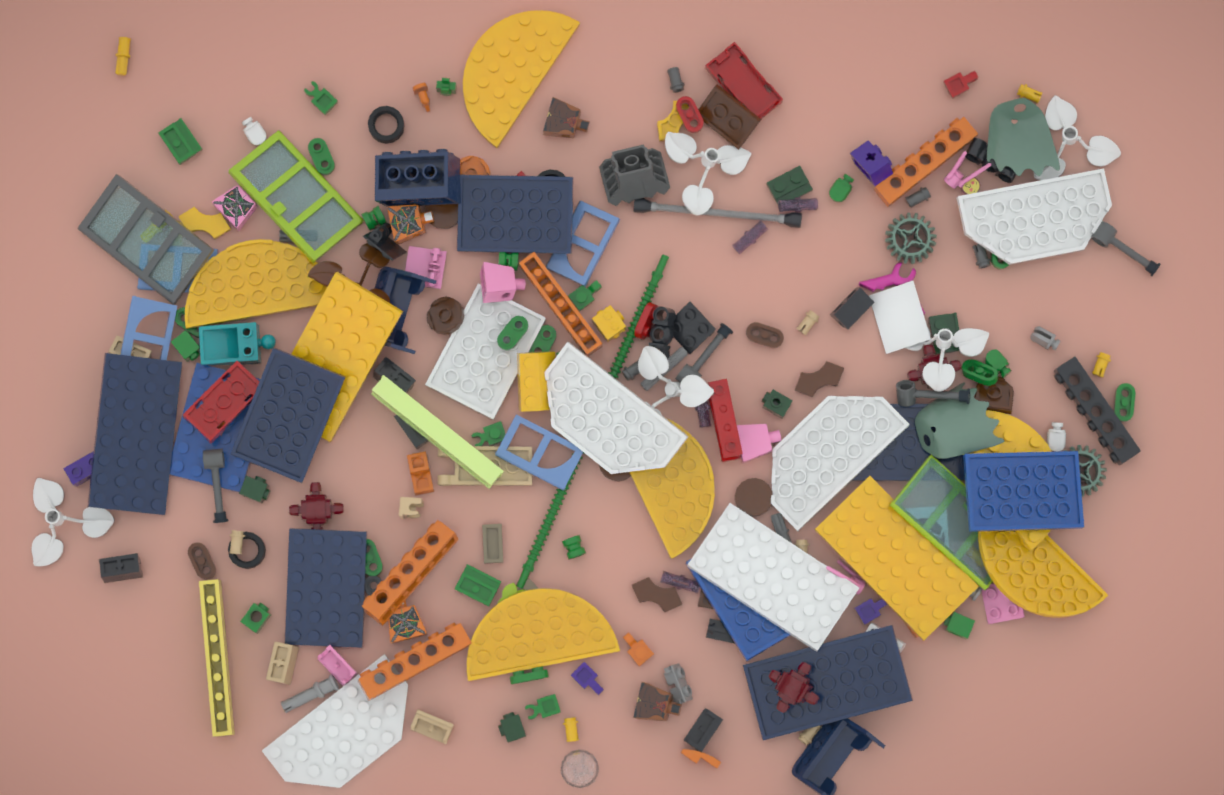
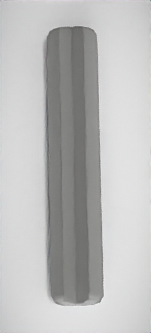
[641,347,688,391]

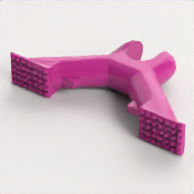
[858,262,926,315]

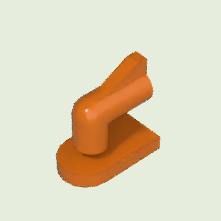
[413,83,430,112]

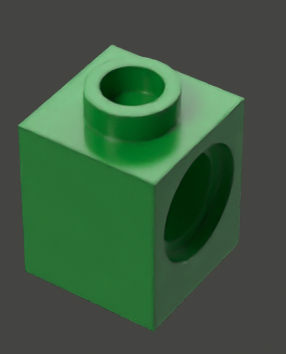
[171,330,200,362]
[240,602,271,634]
[943,612,975,639]

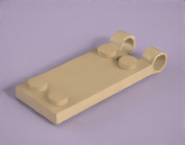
[438,446,532,486]

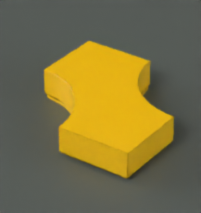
[657,100,689,142]
[178,207,231,239]

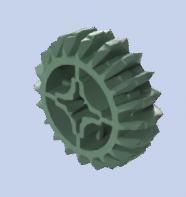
[885,213,937,264]
[1064,445,1107,497]

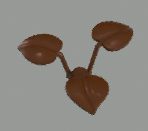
[308,243,390,303]

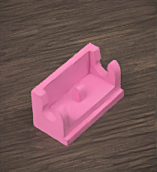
[317,645,358,686]

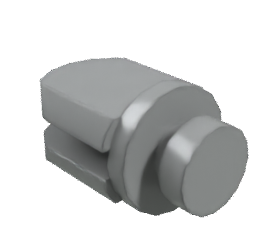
[1030,326,1061,350]

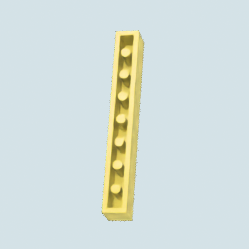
[199,579,235,737]

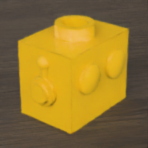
[592,305,626,342]

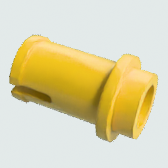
[1017,84,1042,104]
[1092,352,1111,378]
[563,717,579,742]

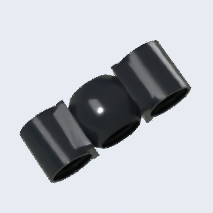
[965,138,1016,183]
[649,306,676,359]

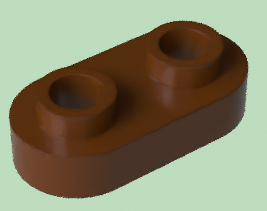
[746,322,784,348]
[188,543,216,580]

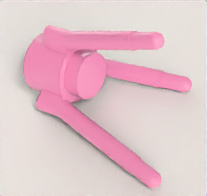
[944,151,991,189]
[826,560,866,595]

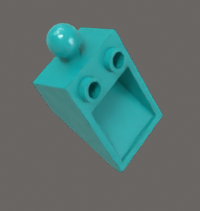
[199,322,276,365]

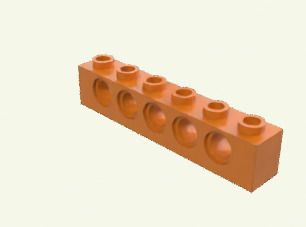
[874,117,978,207]
[519,252,603,357]
[362,520,459,626]
[358,622,472,701]

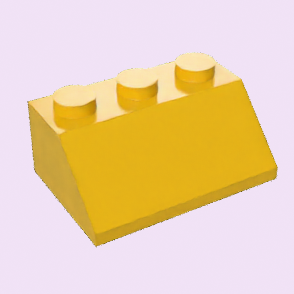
[517,351,556,412]

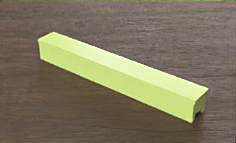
[371,375,504,489]

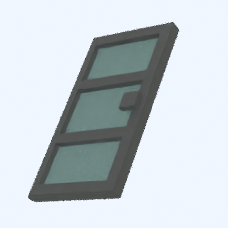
[78,174,214,305]

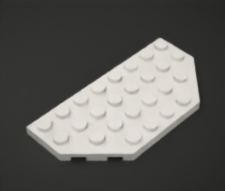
[956,168,1112,265]
[544,342,689,474]
[771,396,910,531]
[262,654,408,788]

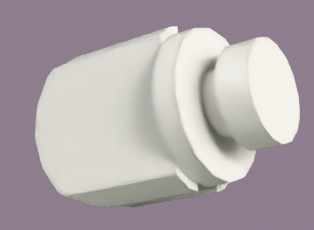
[242,117,267,145]
[1047,422,1066,452]

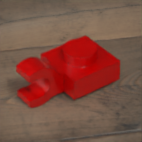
[943,71,978,99]

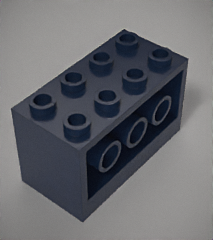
[375,149,460,207]

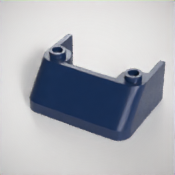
[375,266,436,354]
[792,718,886,795]

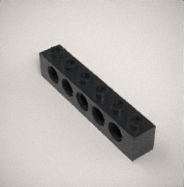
[1054,356,1141,466]

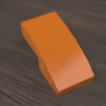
[407,451,434,496]
[680,749,721,769]

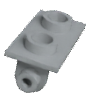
[663,663,693,704]

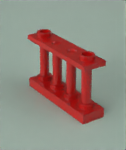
[708,378,743,462]

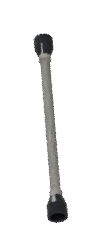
[634,198,802,228]

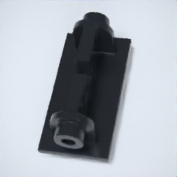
[706,619,735,644]

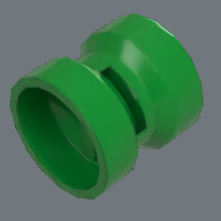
[361,206,387,231]
[498,252,519,271]
[562,535,586,560]

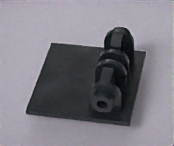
[363,223,407,261]
[671,301,716,354]

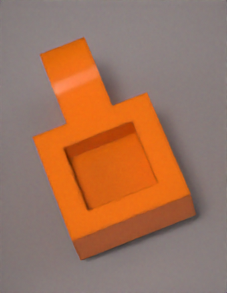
[623,632,654,666]

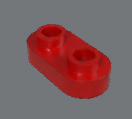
[676,96,704,133]
[634,302,658,340]

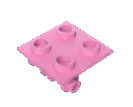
[405,246,447,289]
[982,584,1025,624]

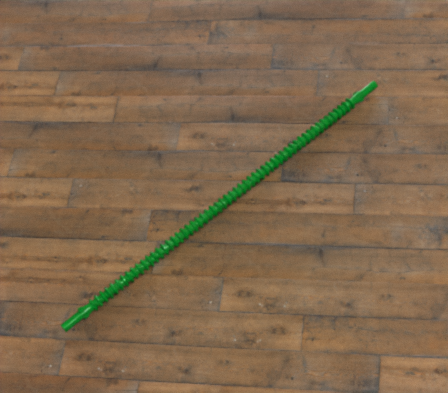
[516,254,669,589]

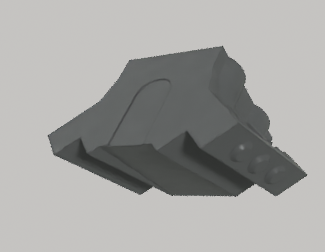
[599,144,670,206]

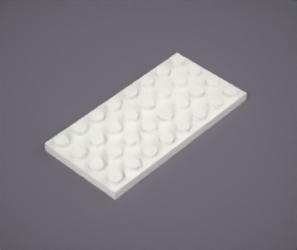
[687,503,859,652]

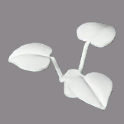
[1034,95,1121,180]
[665,132,751,216]
[906,327,989,392]
[638,346,714,415]
[32,478,114,567]

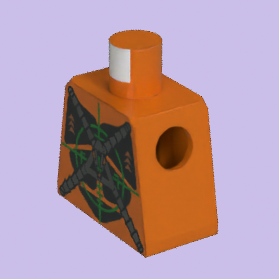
[387,205,434,244]
[388,601,428,644]

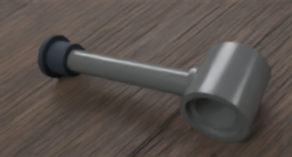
[1091,221,1161,276]
[675,323,733,383]
[896,380,970,407]
[203,448,229,523]

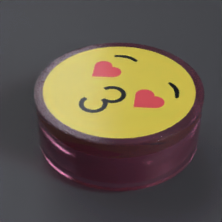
[961,177,980,195]

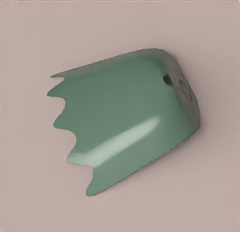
[987,98,1060,176]
[915,382,1004,458]

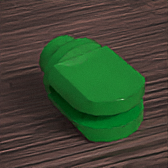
[829,174,854,202]
[985,349,1012,378]

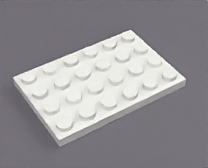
[425,283,546,420]

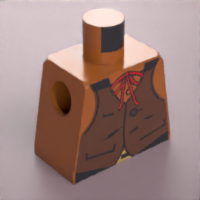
[543,97,590,138]
[633,682,682,721]

